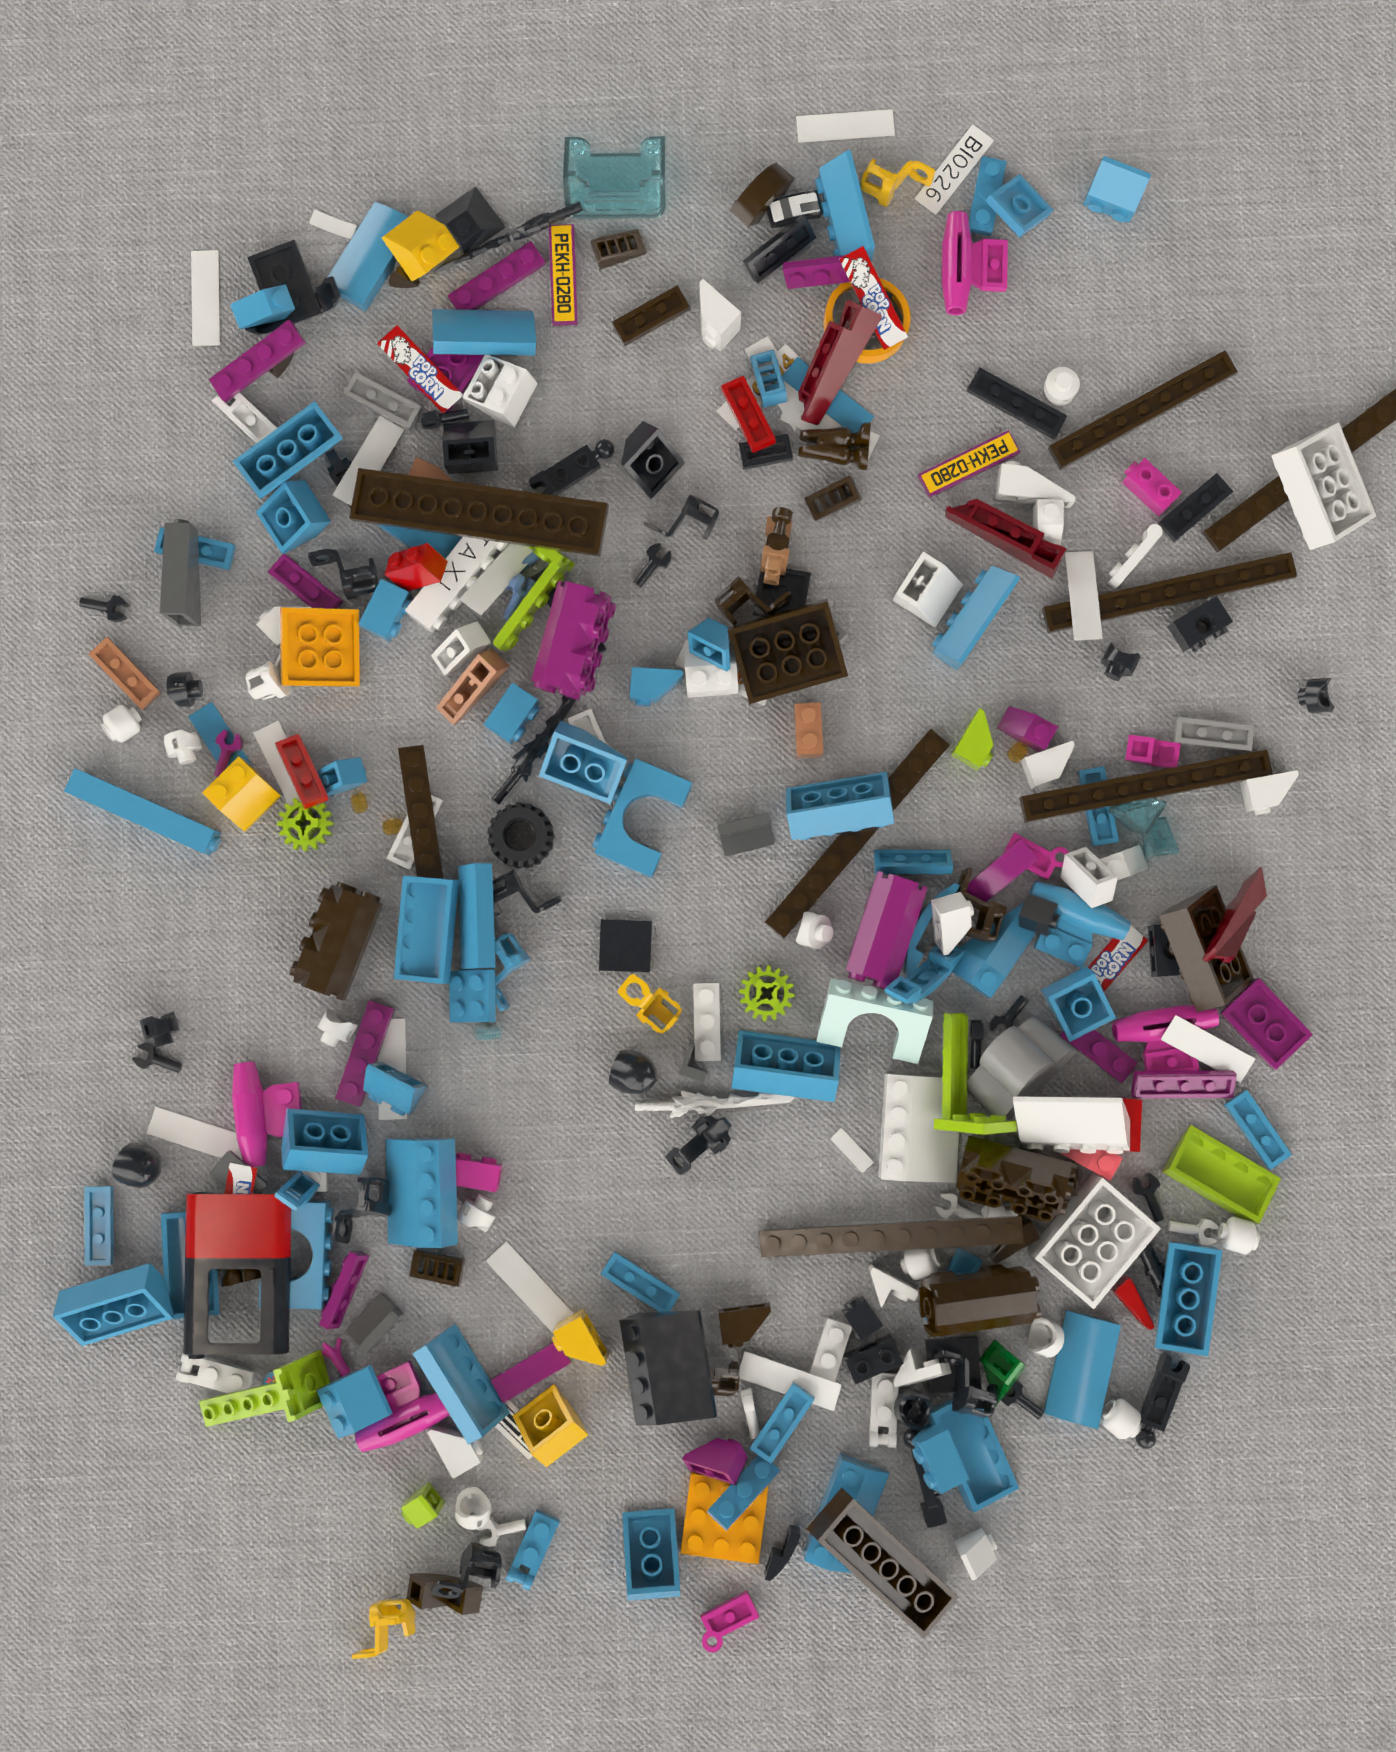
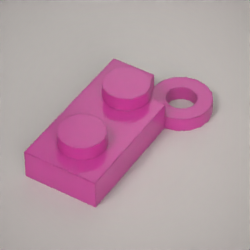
[1003,833,1069,880]
[700,1591,759,1653]

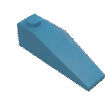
[951,901,1035,998]

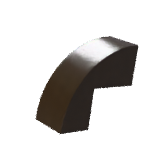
[730,162,795,227]
[406,1573,483,1615]

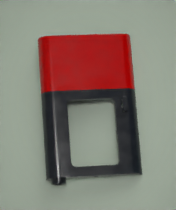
[183,1192,291,1359]

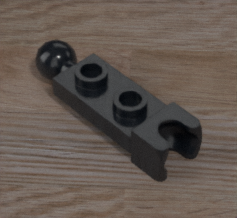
[528,439,615,496]
[1135,1352,1190,1449]
[903,1428,947,1528]

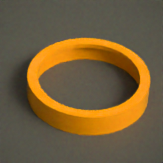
[823,278,911,364]

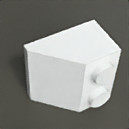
[699,279,741,352]
[683,643,738,698]

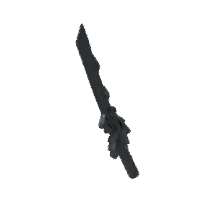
[433,201,583,273]
[491,695,576,805]

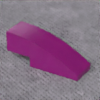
[966,839,1039,902]

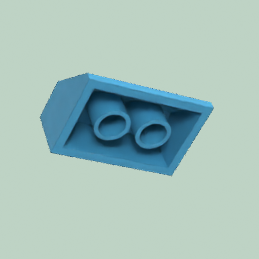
[281,1108,368,1175]

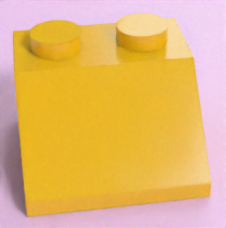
[382,210,459,281]
[202,757,281,832]
[552,1308,609,1366]
[513,1384,588,1467]

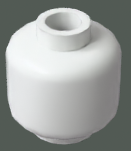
[101,705,142,743]
[1218,1217,1260,1255]
[900,1248,941,1281]
[1101,1399,1141,1439]

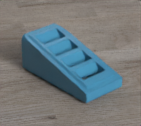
[750,349,787,408]
[274,1171,320,1211]

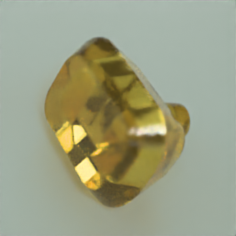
[1007,742,1027,763]
[350,792,368,813]
[382,819,402,835]

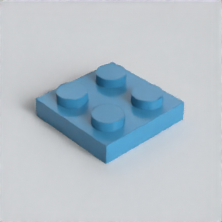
[986,174,1054,238]
[449,970,496,1023]

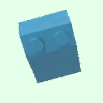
[539,721,628,804]
[363,1062,427,1116]
[622,1508,680,1601]

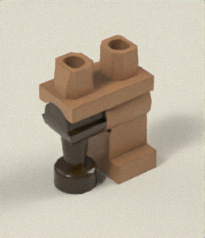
[760,507,793,585]

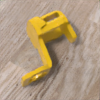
[859,159,935,208]
[617,974,682,1034]
[351,1599,416,1659]

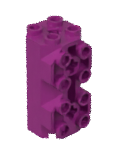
[531,581,616,700]
[844,871,928,990]

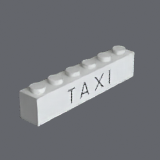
[405,537,508,634]

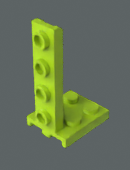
[493,546,575,652]
[934,1013,1017,1135]
[199,1349,330,1427]

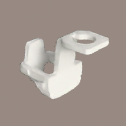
[245,653,292,700]

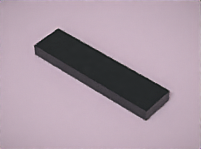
[966,367,1067,440]

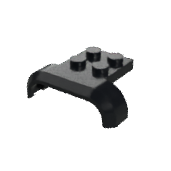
[244,240,341,335]

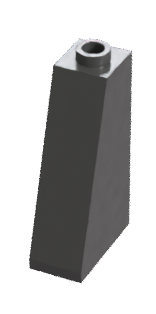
[160,519,201,626]

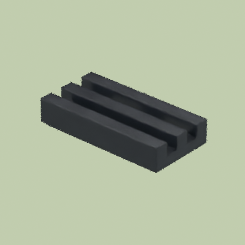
[738,434,793,470]

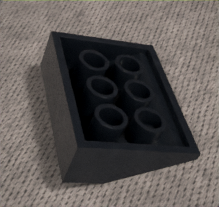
[619,1310,717,1425]

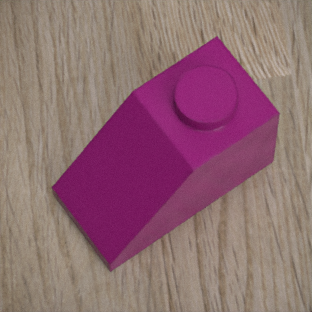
[996,706,1058,752]
[682,1438,748,1485]

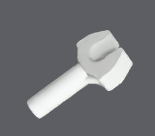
[934,1192,983,1219]
[1168,1218,1219,1246]
[741,1388,760,1439]
[477,1517,527,1547]

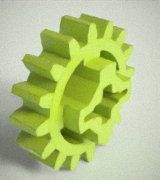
[277,798,335,852]
[738,965,795,1022]

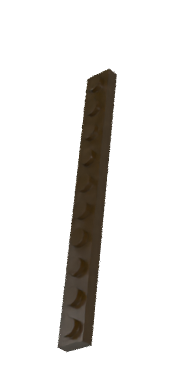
[1202,389,1396,553]
[1042,552,1298,634]
[765,729,950,939]
[1019,750,1273,823]
[759,1215,1024,1257]

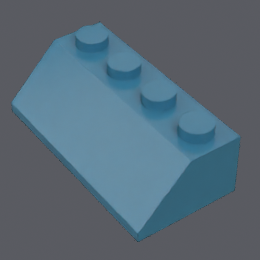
[815,150,875,262]
[232,401,343,499]
[932,566,1020,670]
[786,771,894,840]
[731,1030,841,1102]
[1155,1242,1222,1356]
[53,1263,174,1346]
[803,1453,889,1573]

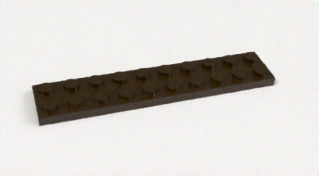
[349,468,609,557]

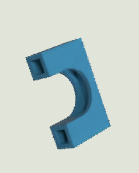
[592,758,692,879]
[258,1200,334,1309]

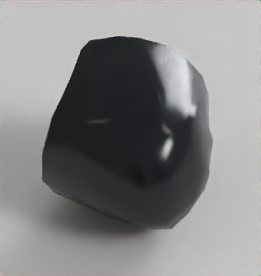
[609,1050,657,1095]
[112,1143,162,1189]

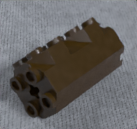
[289,882,383,1001]
[956,1135,1077,1222]
[918,1264,1041,1337]

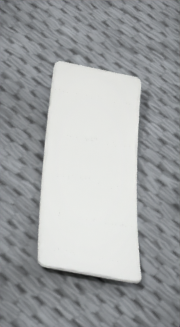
[309,209,357,239]
[830,1128,874,1173]

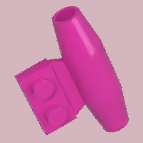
[941,211,1008,315]
[1112,1005,1219,1071]
[232,1061,302,1167]
[355,1360,450,1452]

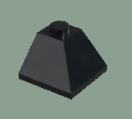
[435,187,505,254]
[621,421,685,499]

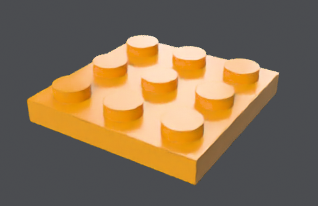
[280,607,360,687]
[680,1472,769,1564]

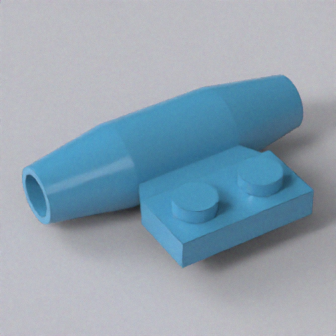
[1029,881,1131,968]

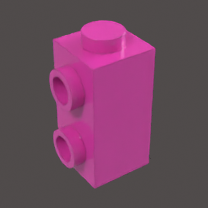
[1122,458,1182,517]
[456,1152,503,1192]

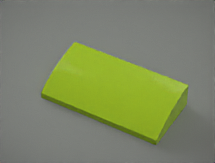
[1162,1125,1281,1225]

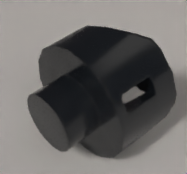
[1101,642,1141,681]
[166,672,203,707]
[1298,678,1335,713]
[140,1012,179,1047]
[894,1389,932,1430]

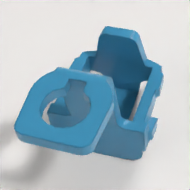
[495,933,531,1011]

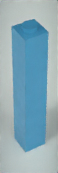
[64,768,221,856]

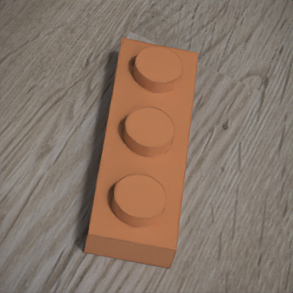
[88,637,162,710]

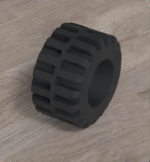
[487,802,554,869]

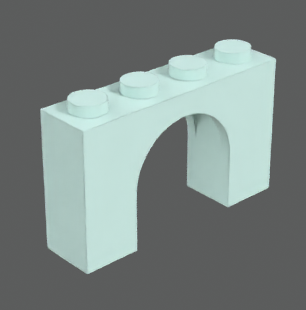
[816,978,934,1064]

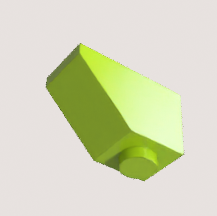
[951,708,994,770]
[401,1482,445,1529]

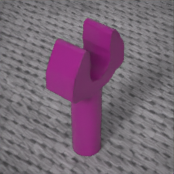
[213,730,243,777]

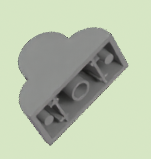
[967,1016,1076,1120]

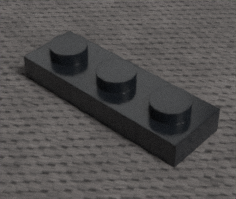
[743,215,816,283]
[1158,473,1234,542]

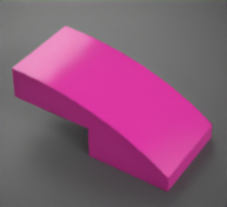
[1125,735,1181,769]

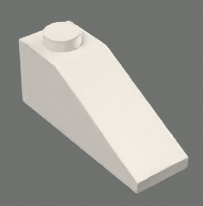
[995,461,1075,508]

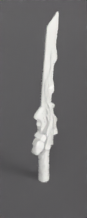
[635,1091,795,1118]

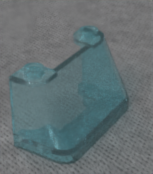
[563,136,666,219]

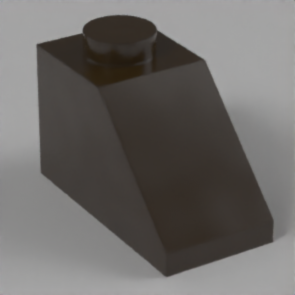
[718,1302,771,1348]

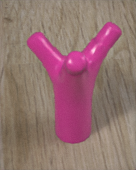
[321,1338,351,1376]

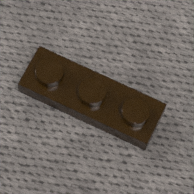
[612,285,690,346]

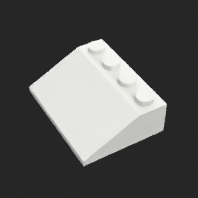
[1272,422,1376,550]
[878,1073,959,1183]
[1013,1097,1130,1154]
[1027,1173,1161,1309]

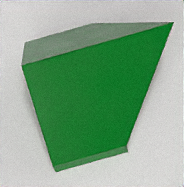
[979,1339,1027,1407]

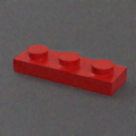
[721,375,776,453]
[275,734,329,809]

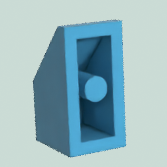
[230,284,295,330]
[688,618,730,672]
[630,667,683,707]
[317,757,368,796]

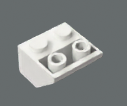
[462,355,538,427]
[893,552,963,628]

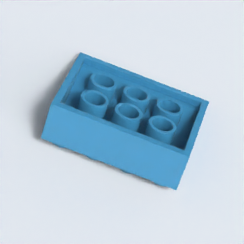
[385,1138,458,1248]

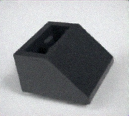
[442,420,498,474]

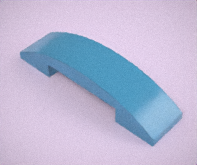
[904,883,960,977]
[885,945,965,1004]

